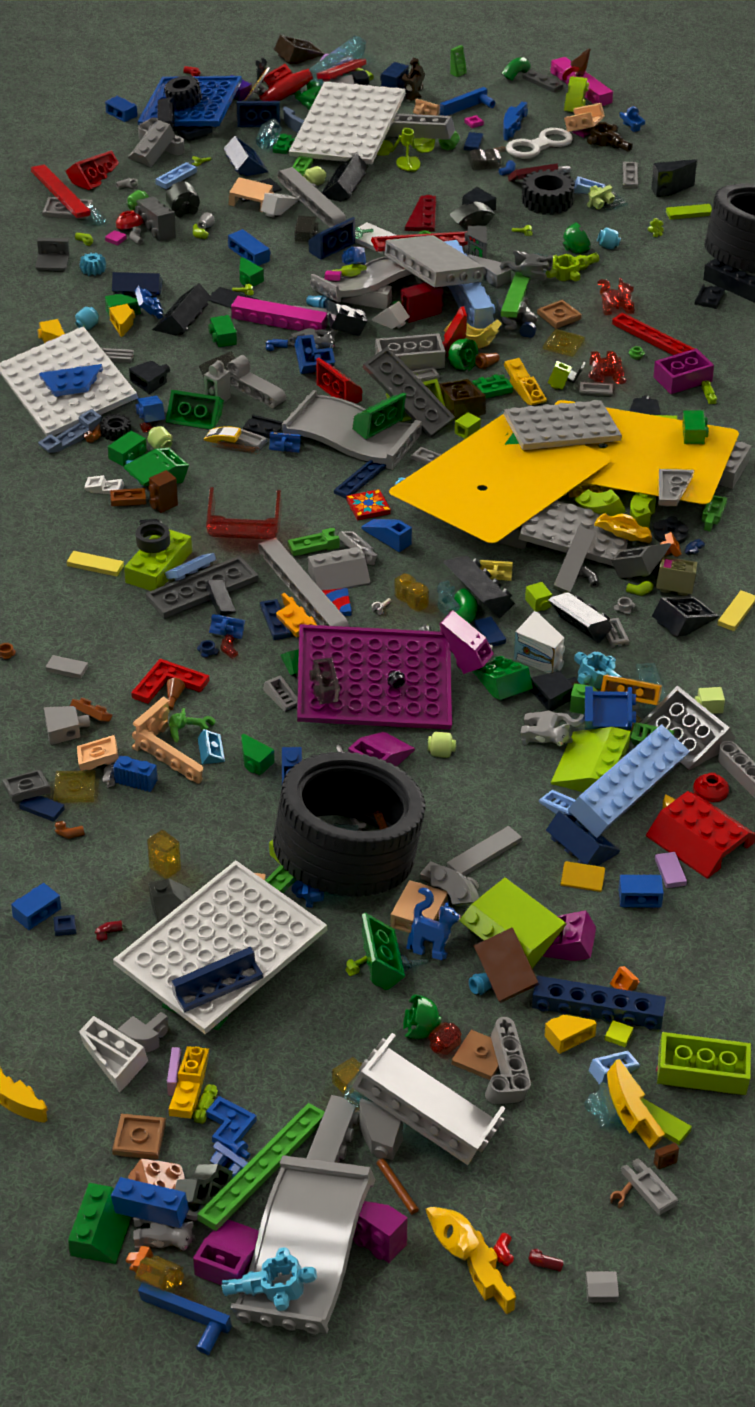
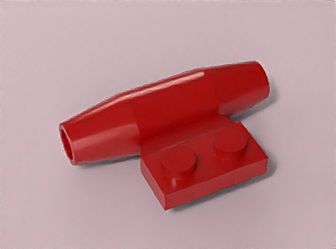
[259,63,313,101]

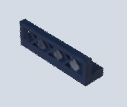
[171,946,264,1013]

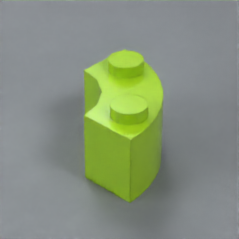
[564,76,589,112]
[574,489,626,516]
[630,493,656,528]

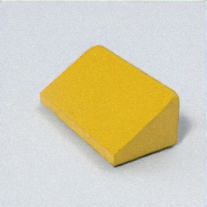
[561,861,605,892]

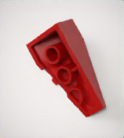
[65,150,119,190]

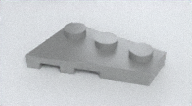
[659,469,694,506]

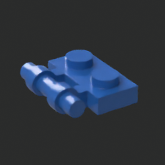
[135,286,163,319]

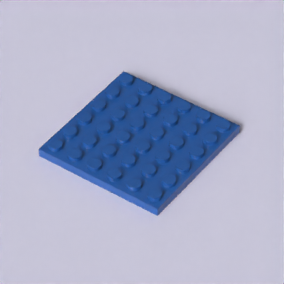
[138,76,242,127]

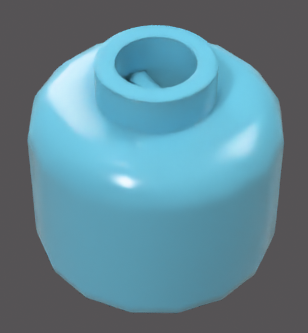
[597,228,621,249]
[75,307,99,330]

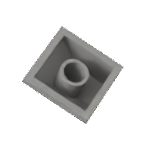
[360,1098,404,1160]

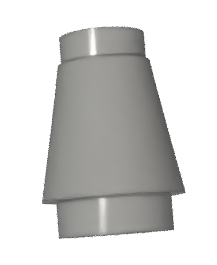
[197,212,215,229]

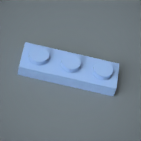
[155,162,197,189]
[165,553,216,581]

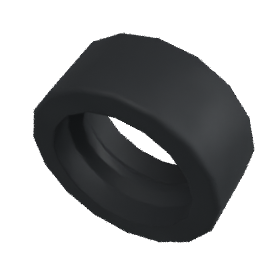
[135,521,170,553]

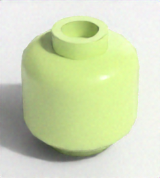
[303,166,326,186]
[147,426,173,449]
[428,732,456,758]

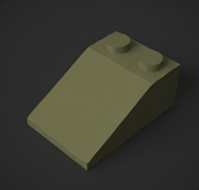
[656,556,697,596]

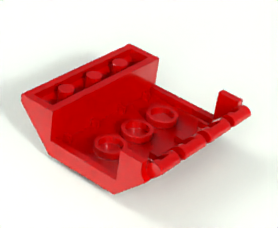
[646,791,755,879]

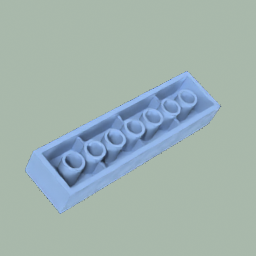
[445,240,495,329]
[568,724,690,838]

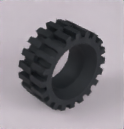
[522,169,575,215]

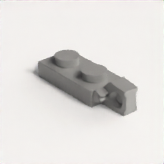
[338,531,378,565]

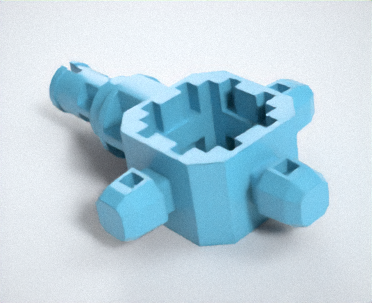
[574,652,622,689]
[222,1247,317,1311]

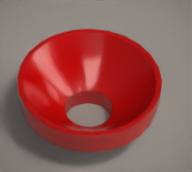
[116,211,143,229]
[693,772,729,802]

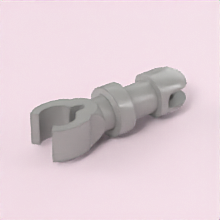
[103,762,115,788]

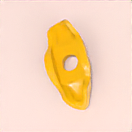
[594,513,652,543]
[426,1207,479,1261]

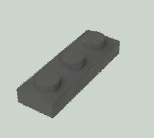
[523,70,563,92]

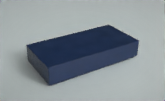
[464,132,483,152]
[474,617,506,647]
[19,795,65,822]

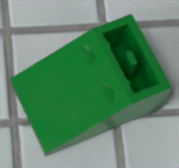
[124,448,189,486]
[473,656,533,700]

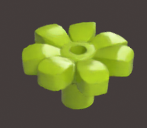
[648,218,664,237]

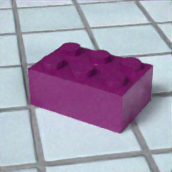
[653,348,714,394]

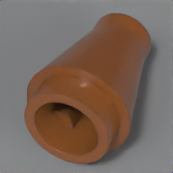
[475,353,500,369]

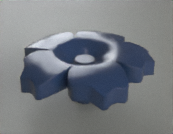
[685,539,705,555]

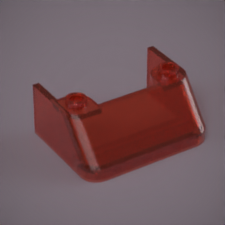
[206,487,282,539]

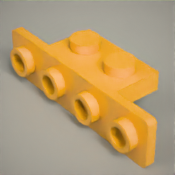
[276,592,317,637]

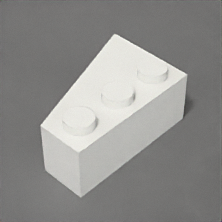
[79,1016,148,1092]

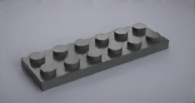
[362,346,455,437]
[145,556,258,618]

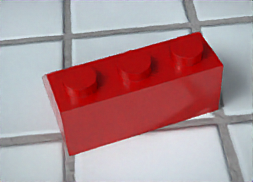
[316,358,363,404]

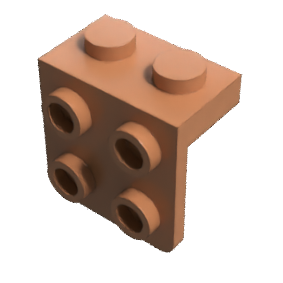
[128,1159,185,1190]

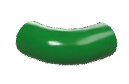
[501,57,531,81]
[454,588,478,624]

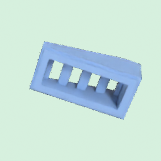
[574,176,605,194]
[539,790,575,814]
[589,1051,640,1085]

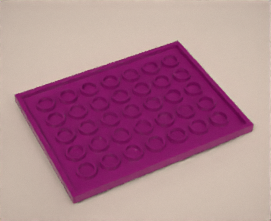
[297,624,452,729]

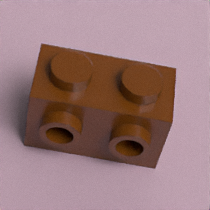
[149,470,178,513]

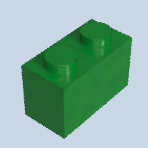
[208,315,237,348]
[682,410,709,444]
[108,431,147,467]

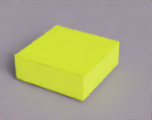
[605,1021,633,1047]

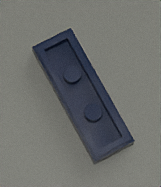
[260,599,291,641]

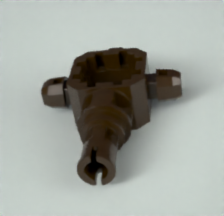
[586,122,633,152]

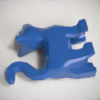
[406,888,460,960]

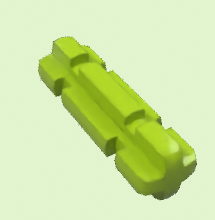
[701,380,717,404]
[193,1084,218,1124]

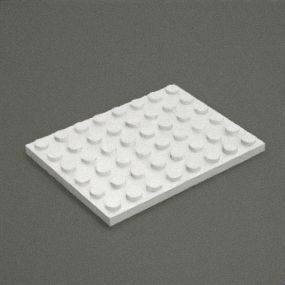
[289,82,406,164]
[0,327,138,436]
[113,860,327,1034]

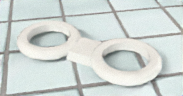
[506,128,573,159]

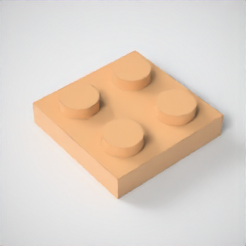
[77,735,119,771]

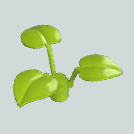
[377,128,435,171]

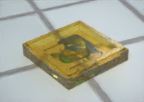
[543,329,585,357]
[54,770,96,803]

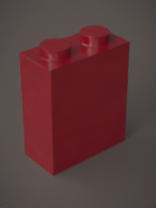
[401,282,443,323]

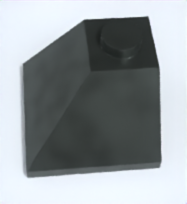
[149,879,192,923]

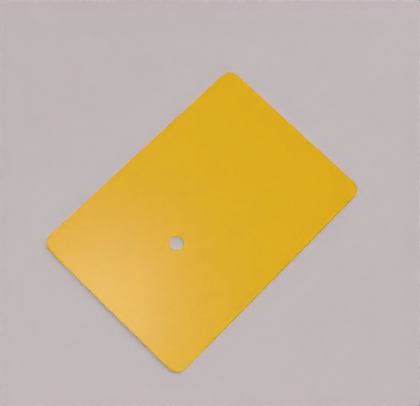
[554,400,739,504]
[389,414,611,543]

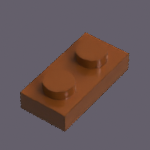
[110,488,146,506]
[70,697,112,722]

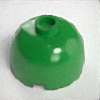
[563,223,591,254]
[448,339,479,371]
[403,994,441,1039]

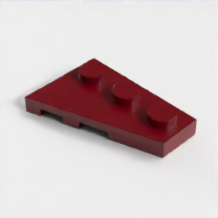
[508,163,559,182]

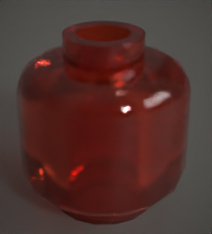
[429,1022,462,1055]

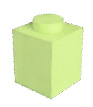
[695,687,725,713]

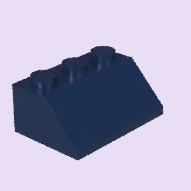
[237,101,280,127]
[224,136,269,176]
[309,217,355,260]
[112,272,163,297]
[546,811,620,866]

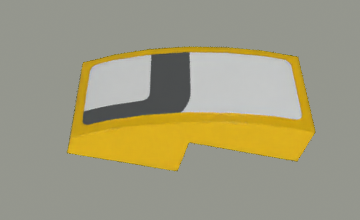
[204,427,241,443]

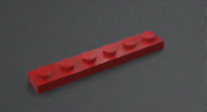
[317,59,367,81]
[612,313,695,355]

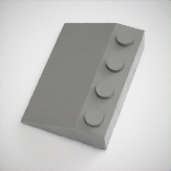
[640,686,736,770]

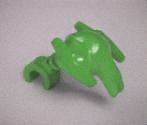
[169,708,215,742]

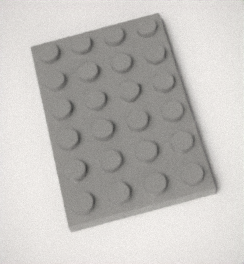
[504,400,622,450]
[519,500,628,566]

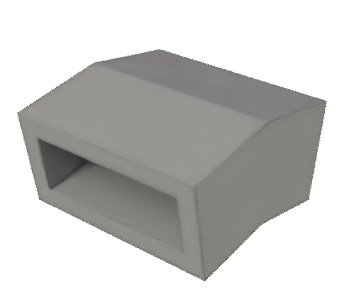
[586,1271,619,1303]

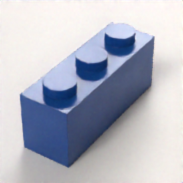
[228,229,271,266]
[111,1177,189,1228]

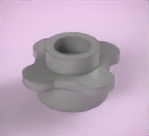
[614,597,635,614]

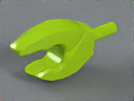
[332,264,367,277]

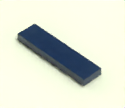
[334,460,386,499]

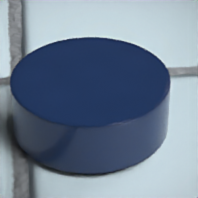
[520,322,537,338]

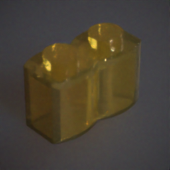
[394,573,429,612]
[135,1255,184,1291]

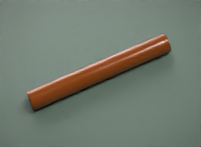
[376,1158,419,1215]

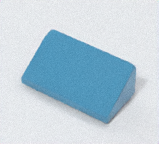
[198,729,225,764]

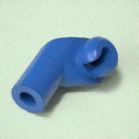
[499,160,516,176]
[265,339,288,351]

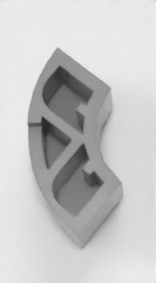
[430,865,479,907]

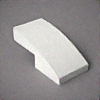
[84,475,124,494]

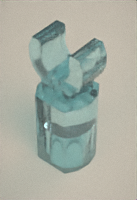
[87,204,105,225]

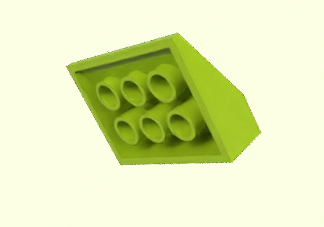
[551,727,631,792]
[459,877,567,969]

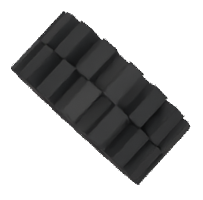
[101,414,132,441]

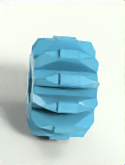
[79,253,106,276]

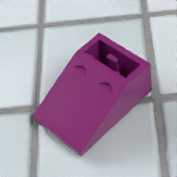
[439,611,494,674]
[348,732,415,767]
[543,910,596,961]
[353,1201,408,1263]
[193,1219,259,1285]

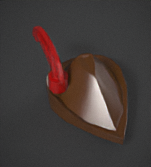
[562,49,591,80]

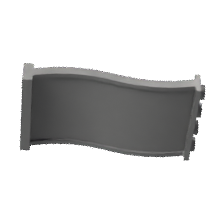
[310,256,413,302]
[282,390,422,470]
[231,1155,375,1334]

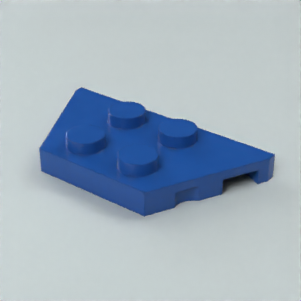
[39,364,103,397]

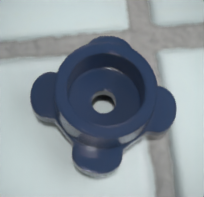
[197,640,219,658]

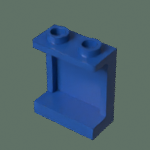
[585,686,636,730]

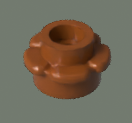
[0,643,16,659]

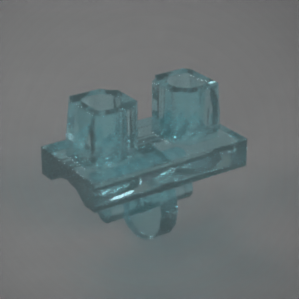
[584,1082,621,1128]

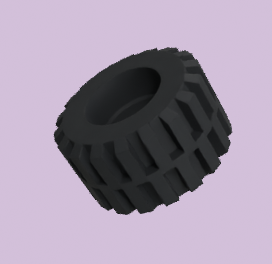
[164,76,202,110]

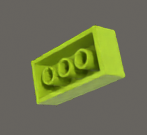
[124,529,192,591]
[657,1032,751,1095]

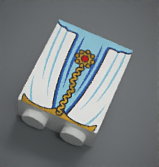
[514,611,565,673]

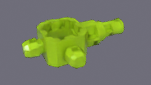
[546,252,600,281]

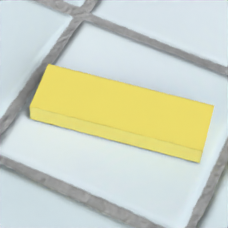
[67,551,124,576]
[717,591,755,631]

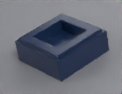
[53,915,76,936]

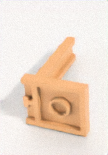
[132,697,203,784]

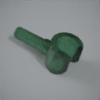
[355,227,374,239]

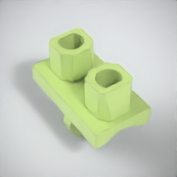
[587,185,615,209]

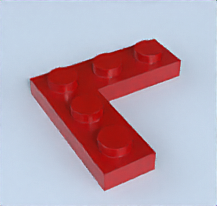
[131,659,210,704]

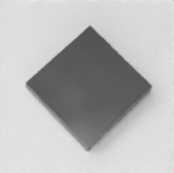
[2,769,51,803]

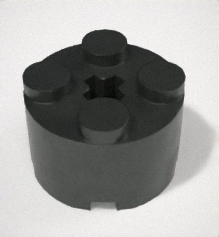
[166,181,200,217]

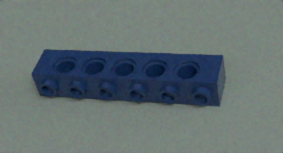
[532,976,666,1029]

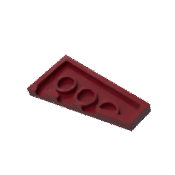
[405,195,436,232]

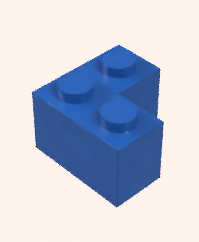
[294,335,335,374]

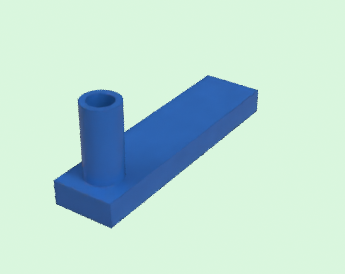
[440,87,496,116]
[138,1282,232,1355]

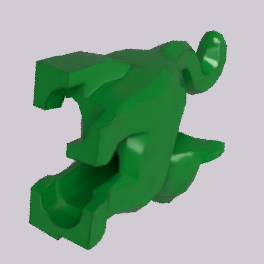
[291,81,321,111]

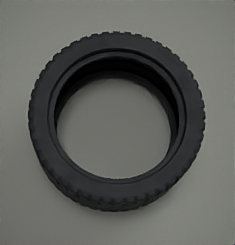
[704,183,755,273]
[273,752,426,897]

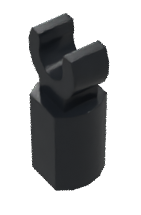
[255,58,267,83]

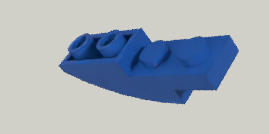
[503,101,528,141]

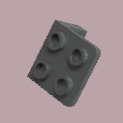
[35,237,70,271]

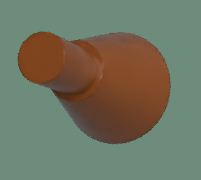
[167,678,186,710]

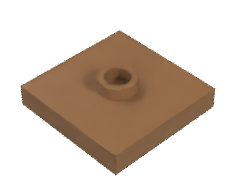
[537,300,582,329]
[451,1030,499,1080]
[112,1114,166,1159]

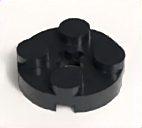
[653,516,689,544]

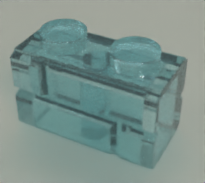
[256,118,282,150]

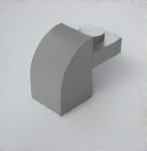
[118,1012,168,1052]

